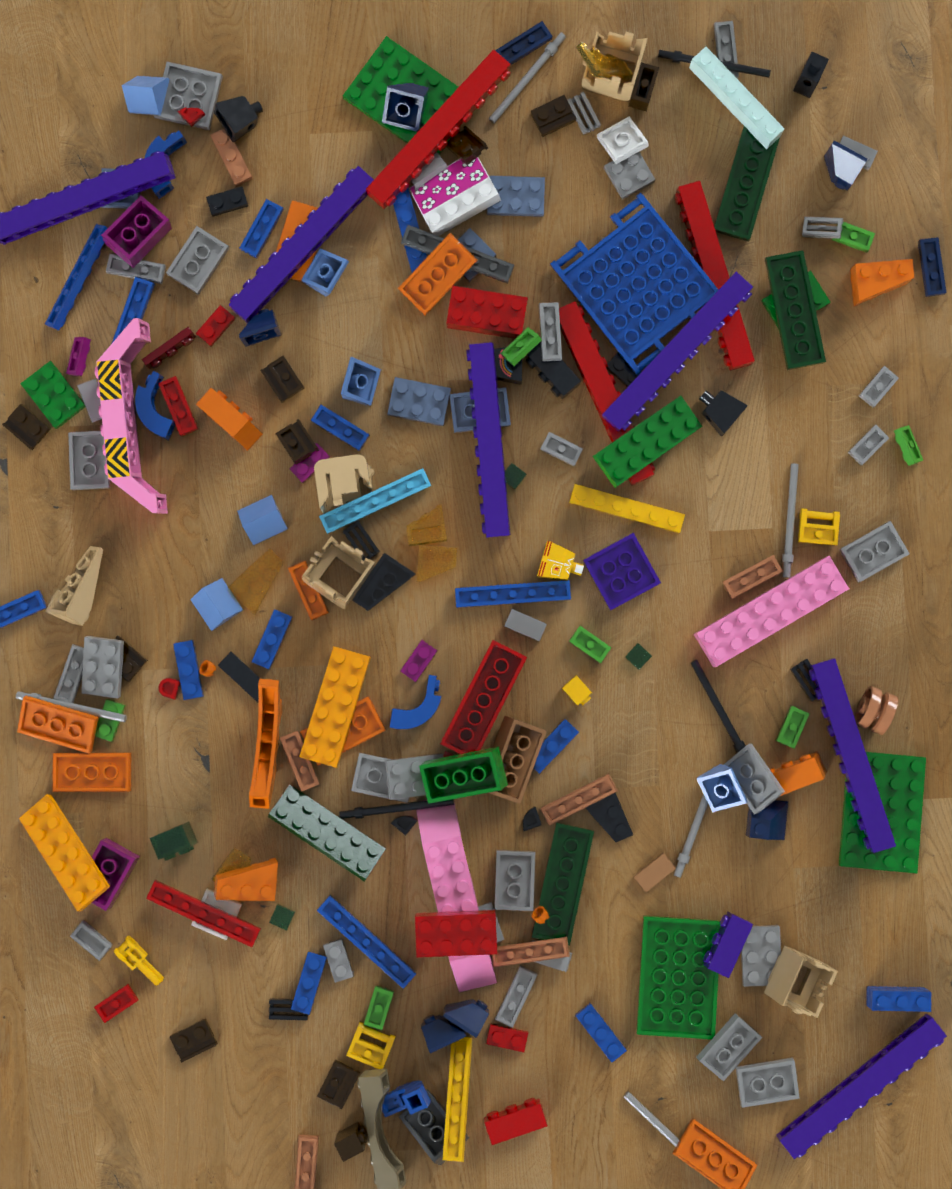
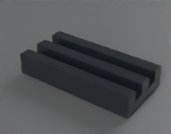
[343,521,380,561]
[790,659,817,701]
[269,998,308,1020]

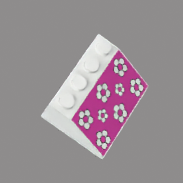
[409,157,501,236]

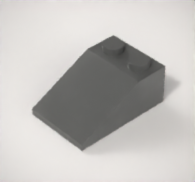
[399,1089,470,1165]

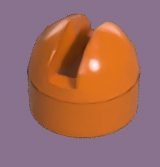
[199,660,216,677]
[531,906,549,924]

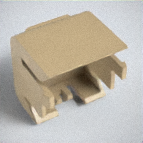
[582,32,648,101]
[314,454,375,514]
[302,536,375,609]
[764,946,838,1018]

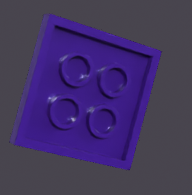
[583,533,661,611]

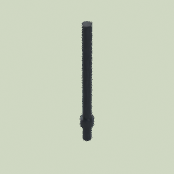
[658,50,771,78]
[691,660,746,752]
[339,799,454,819]

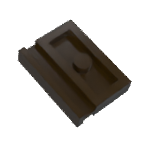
[530,95,576,137]
[446,126,488,165]
[260,355,304,403]
[2,404,51,450]
[275,419,319,465]
[115,635,148,682]
[170,1018,218,1063]
[317,1059,360,1109]

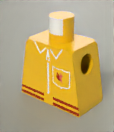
[537,540,584,581]

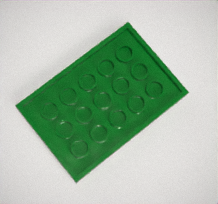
[343,36,461,155]
[839,752,926,874]
[636,915,721,1040]

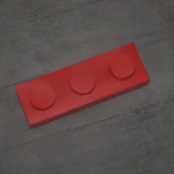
[158,376,199,436]

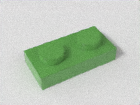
[832,222,875,253]
[500,327,542,366]
[894,425,923,466]
[569,626,611,663]
[95,699,126,742]
[775,706,810,749]
[364,986,394,1030]

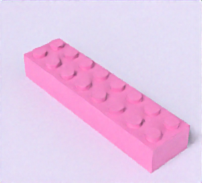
[694,556,849,667]

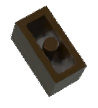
[628,62,659,112]
[334,1122,368,1162]

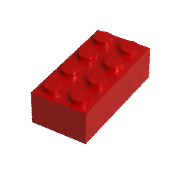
[446,286,528,339]
[415,910,497,958]

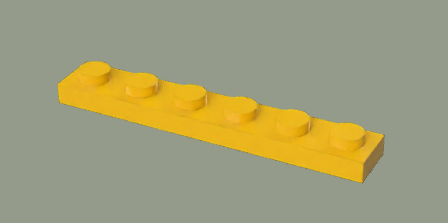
[569,484,685,533]
[442,1037,472,1162]

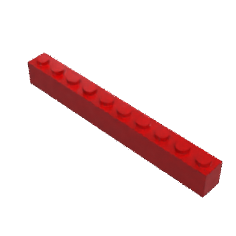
[366,49,511,209]
[674,181,755,371]
[559,301,655,486]

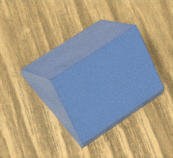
[122,76,170,115]
[301,248,349,297]
[341,357,381,406]
[237,495,288,545]
[190,578,244,631]
[697,764,748,812]

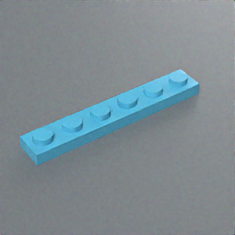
[319,468,431,534]

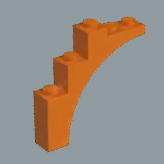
[249,679,282,809]

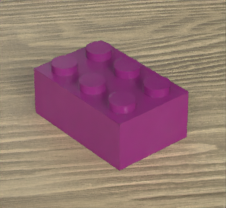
[101,195,172,268]
[92,838,140,911]

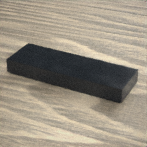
[218,651,261,703]

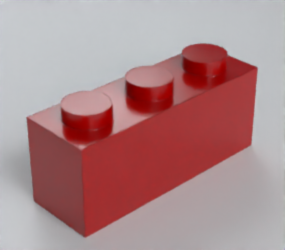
[484,1098,548,1145]

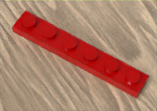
[146,880,261,947]

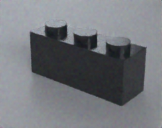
[525,341,581,399]

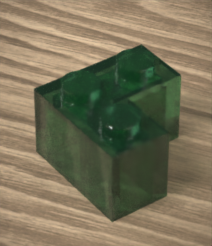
[150,822,198,861]

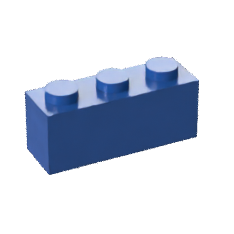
[866,986,931,1012]

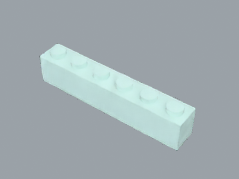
[689,47,784,149]

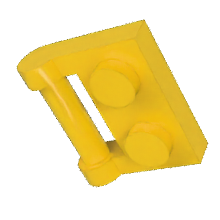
[798,508,840,546]
[346,1022,396,1069]

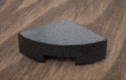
[522,807,542,831]
[391,816,418,836]

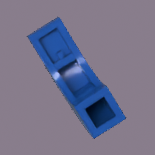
[145,131,187,199]
[135,371,176,441]
[390,675,442,729]
[382,1080,431,1118]

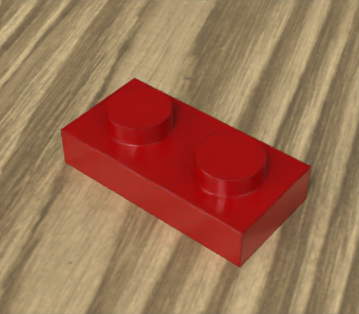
[196,305,236,347]
[94,984,138,1023]
[486,1023,528,1052]

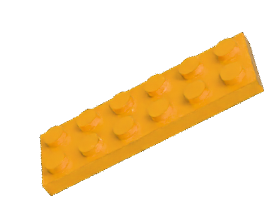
[299,646,371,768]
[19,794,110,911]

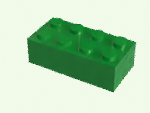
[419,747,508,804]

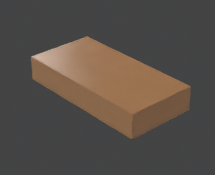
[633,853,676,892]

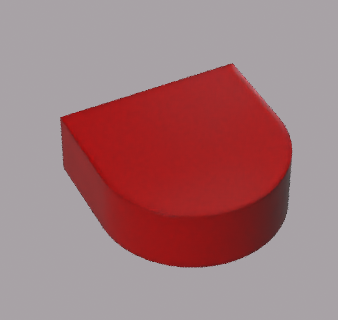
[158,678,181,700]

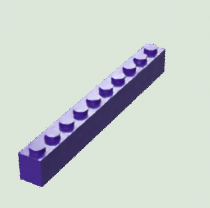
[0,151,176,245]
[229,166,374,324]
[602,271,753,432]
[466,342,511,538]
[809,658,896,853]
[776,1013,947,1160]

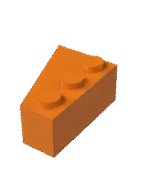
[850,259,914,307]
[196,388,263,451]
[770,751,827,796]
[214,858,278,901]

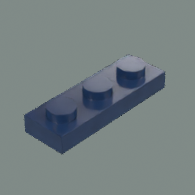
[495,21,553,65]
[918,237,947,297]

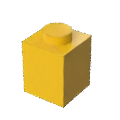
[562,675,592,706]

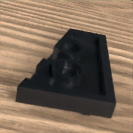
[352,553,416,611]
[586,793,633,842]

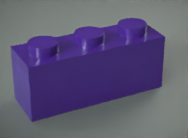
[703,912,753,978]

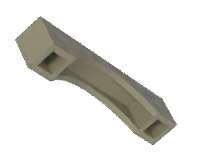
[357,1069,406,1189]

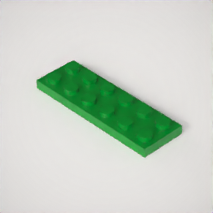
[592,396,703,488]

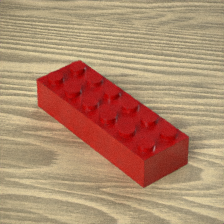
[440,640,527,754]

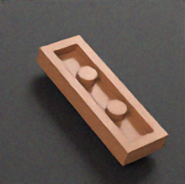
[210,128,253,187]
[722,555,783,599]
[280,731,319,792]

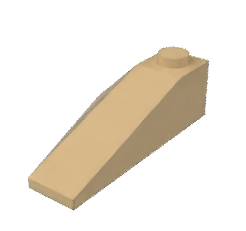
[45,546,103,626]

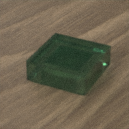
[505,463,527,490]
[625,643,652,670]
[269,904,295,931]

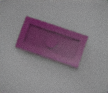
[66,337,91,376]
[290,443,330,483]
[400,640,437,682]

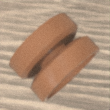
[854,686,898,735]

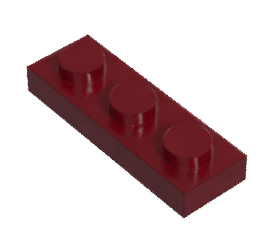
[141,327,196,369]

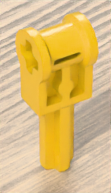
[113,936,164,986]

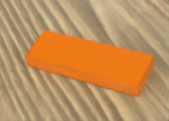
[288,561,329,621]

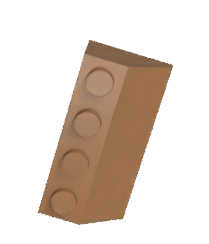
[489,716,547,804]

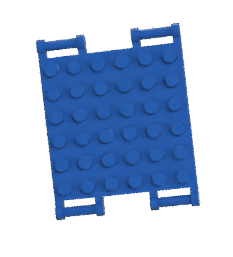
[550,193,718,376]

